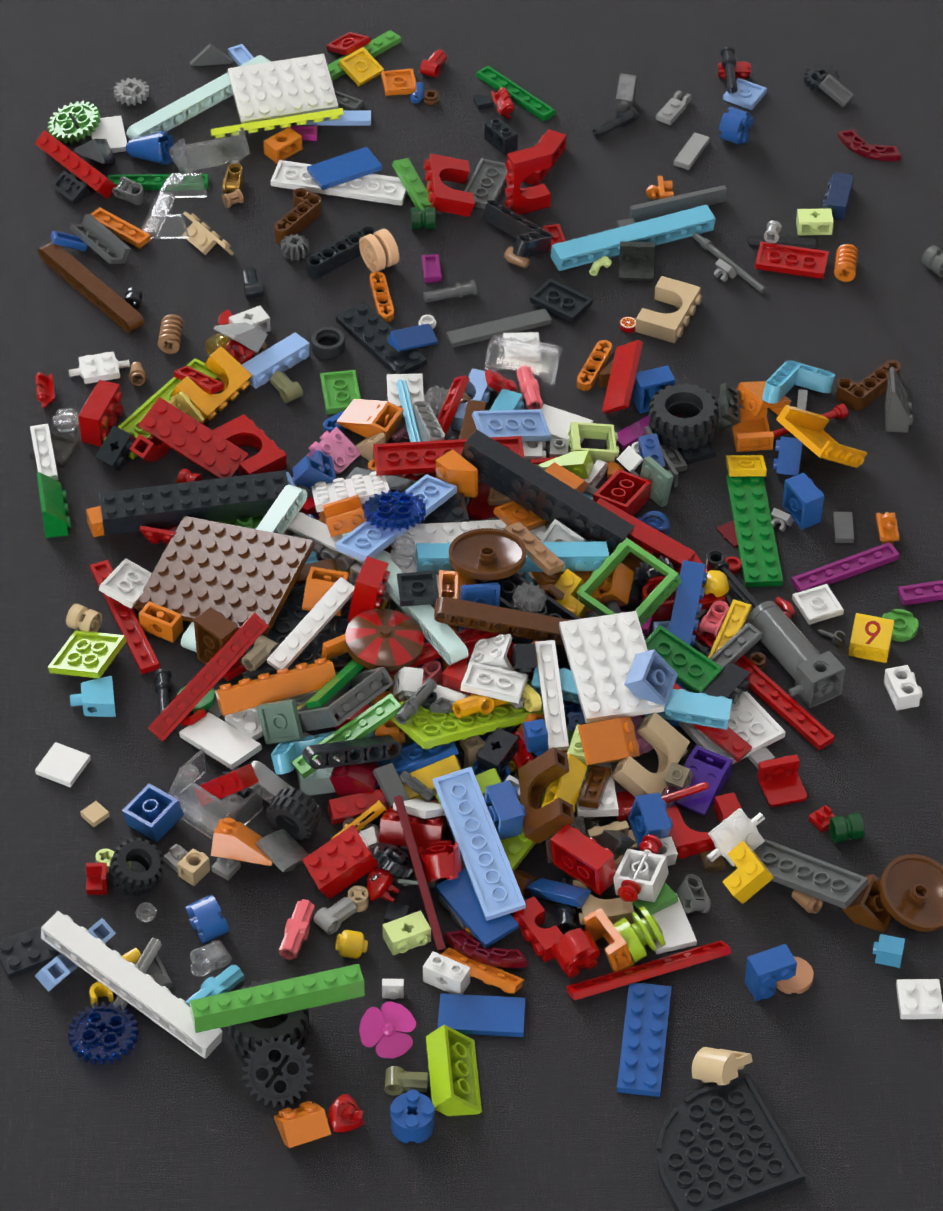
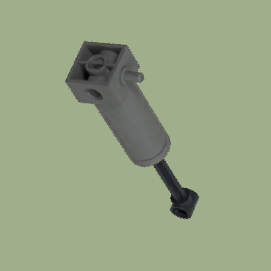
[706,550,845,709]

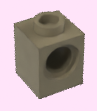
[664,762,694,791]

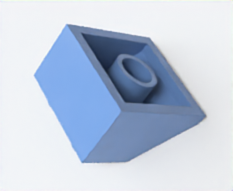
[624,649,678,706]

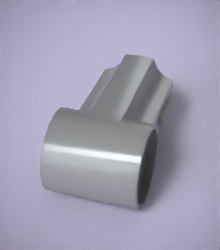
[313,897,357,935]

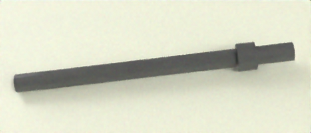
[693,232,766,294]

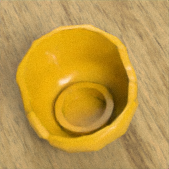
[702,570,729,597]

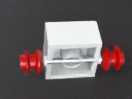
[613,835,669,903]

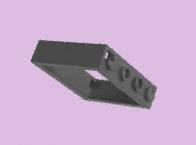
[298,667,394,732]

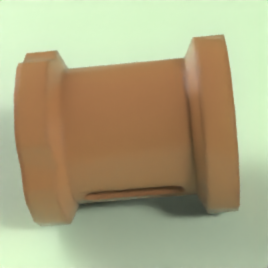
[222,189,244,208]

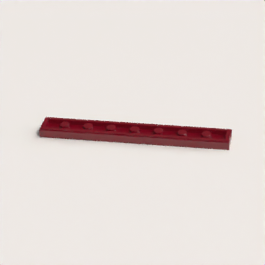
[394,795,446,954]

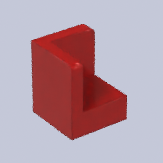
[86,863,108,895]

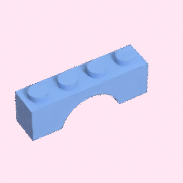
[451,368,494,431]
[35,918,116,992]

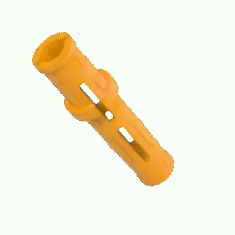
[331,800,386,839]

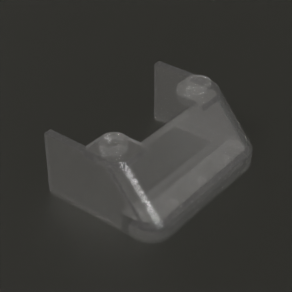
[169,128,250,175]
[141,173,207,239]
[484,335,563,385]
[168,749,263,840]

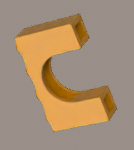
[171,346,252,424]

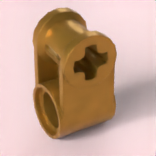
[223,163,243,193]

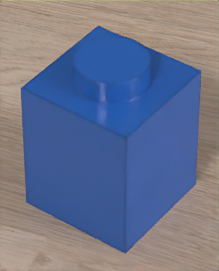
[523,719,548,753]

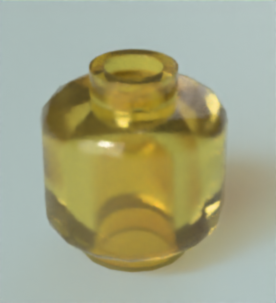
[205,333,230,356]

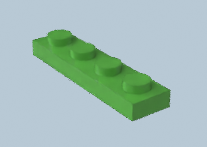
[392,158,436,212]

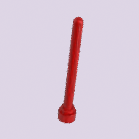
[773,404,848,438]
[616,782,709,822]

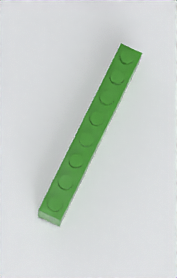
[190,964,365,1033]

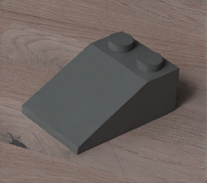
[884,367,913,432]

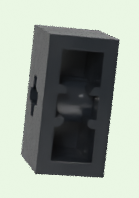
[95,426,136,472]
[476,728,519,776]

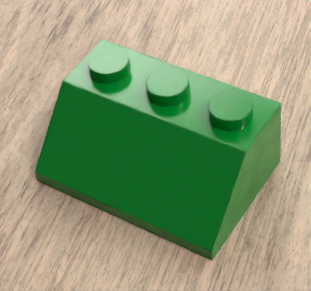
[37,472,71,538]

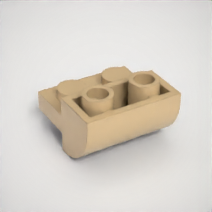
[692,1047,752,1085]

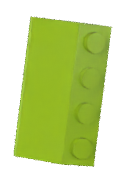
[426,1025,482,1116]

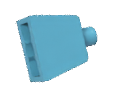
[70,676,116,717]

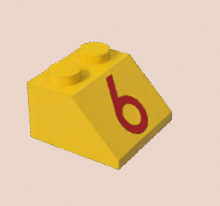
[848,613,894,663]

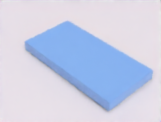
[472,409,551,442]

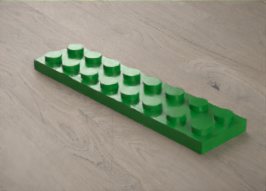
[726,475,783,588]

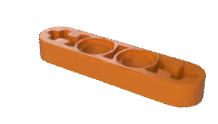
[370,271,394,323]
[577,340,612,391]

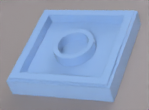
[723,78,767,110]

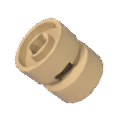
[66,604,102,632]

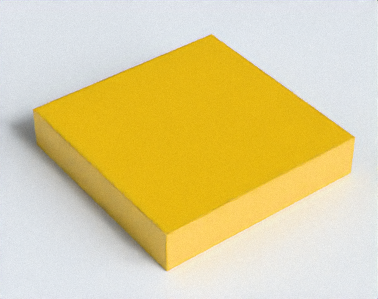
[338,47,384,87]
[726,455,767,477]

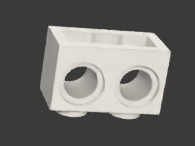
[884,665,922,710]

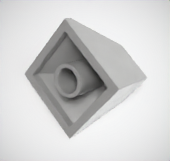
[214,322,268,353]

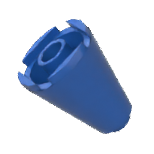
[126,131,174,165]

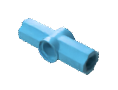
[185,965,244,1007]

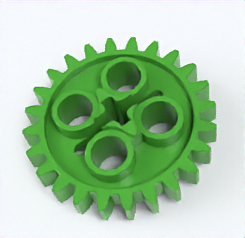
[48,101,101,144]

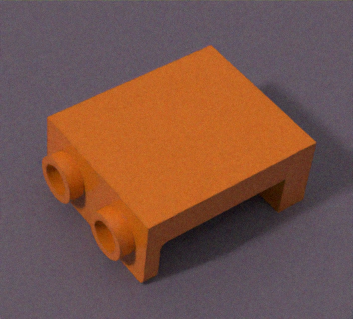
[737,381,791,417]
[731,408,774,452]
[322,495,366,537]
[583,908,634,972]

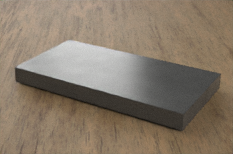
[464,158,507,209]

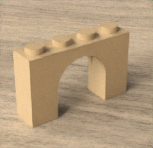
[635,276,702,343]
[611,713,690,798]
[572,855,634,929]

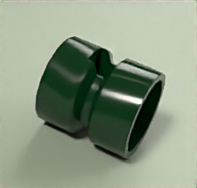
[411,207,436,230]
[829,813,864,843]

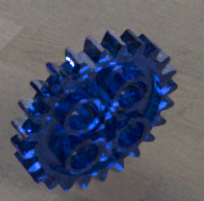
[364,490,426,531]
[68,1002,139,1065]

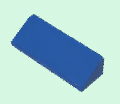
[388,324,438,351]
[527,878,591,908]

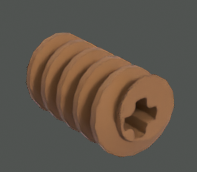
[158,314,184,354]

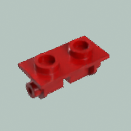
[718,61,751,79]
[491,87,514,119]
[35,372,55,409]
[513,731,535,769]

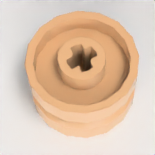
[359,229,399,272]

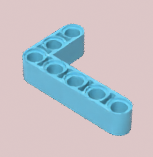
[762,361,835,404]
[271,731,375,775]

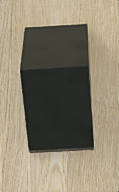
[598,830,635,860]

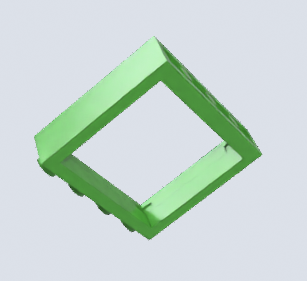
[576,538,682,627]

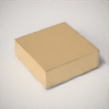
[80,801,110,827]

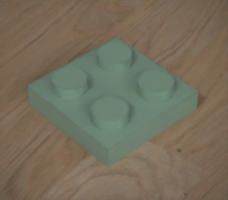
[640,456,674,507]
[257,699,304,744]

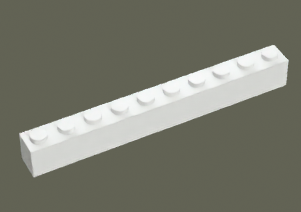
[41,911,223,1059]

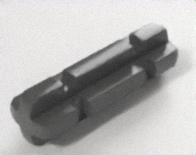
[399,771,435,801]

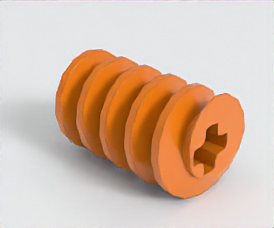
[834,244,858,282]

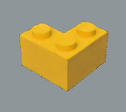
[554,569,590,619]
[722,841,774,904]

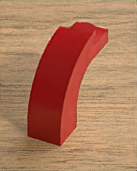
[129,434,171,462]

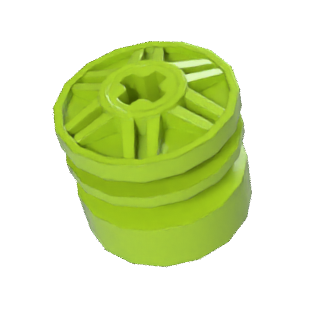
[613,906,666,963]

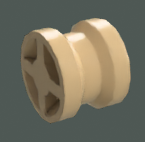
[348,885,369,912]

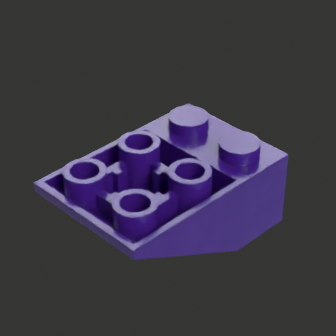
[672,745,733,816]

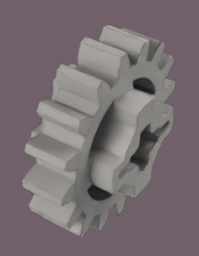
[114,78,149,106]

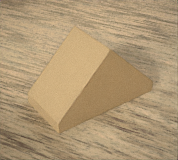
[355,433,385,461]

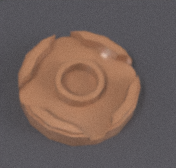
[776,956,814,994]

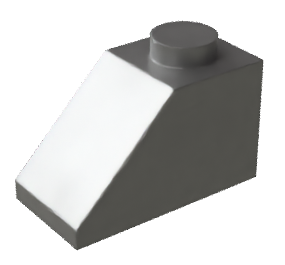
[615,73,637,113]

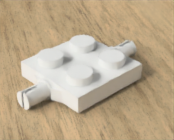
[69,351,130,384]
[707,808,765,866]

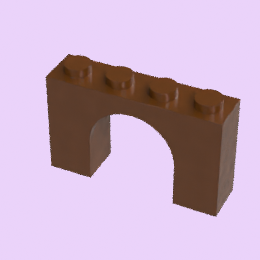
[518,747,575,844]

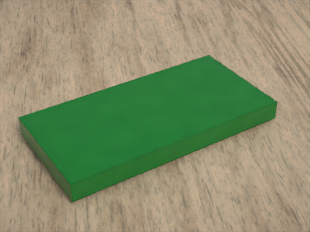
[645,625,723,693]

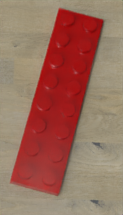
[373,436,525,476]

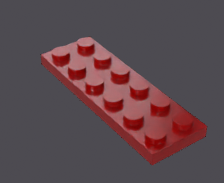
[138,397,249,478]

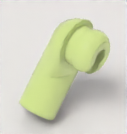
[589,256,612,276]

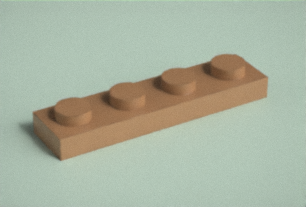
[504,522,565,576]

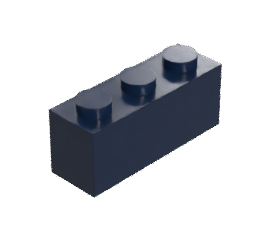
[822,172,854,220]

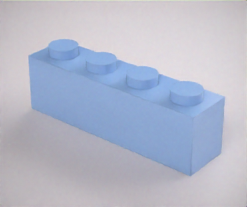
[242,332,310,389]

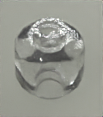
[52,408,79,432]

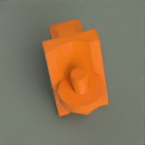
[646,176,674,200]
[876,512,899,545]

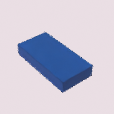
[51,231,88,252]

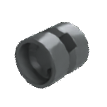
[921,245,943,277]

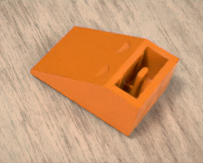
[336,399,404,444]

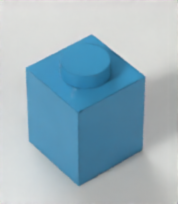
[872,934,905,968]

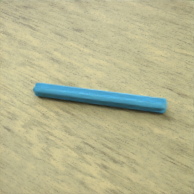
[396,379,421,442]

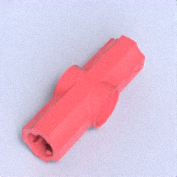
[516,365,543,410]
[279,899,315,960]

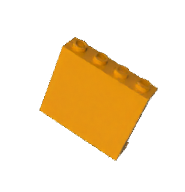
[776,405,868,468]

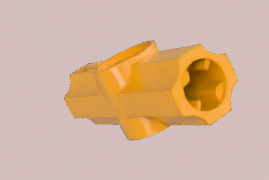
[452,693,509,719]

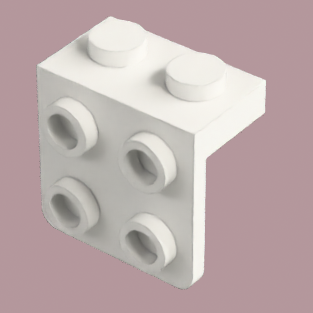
[468,634,514,671]

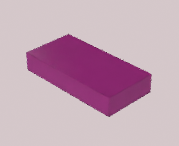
[421,254,442,283]

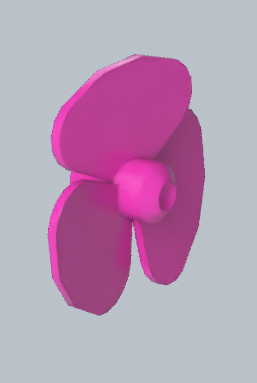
[359,1002,416,1059]

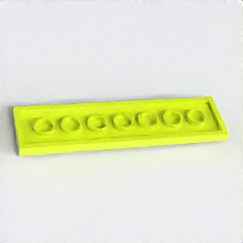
[210,108,344,139]

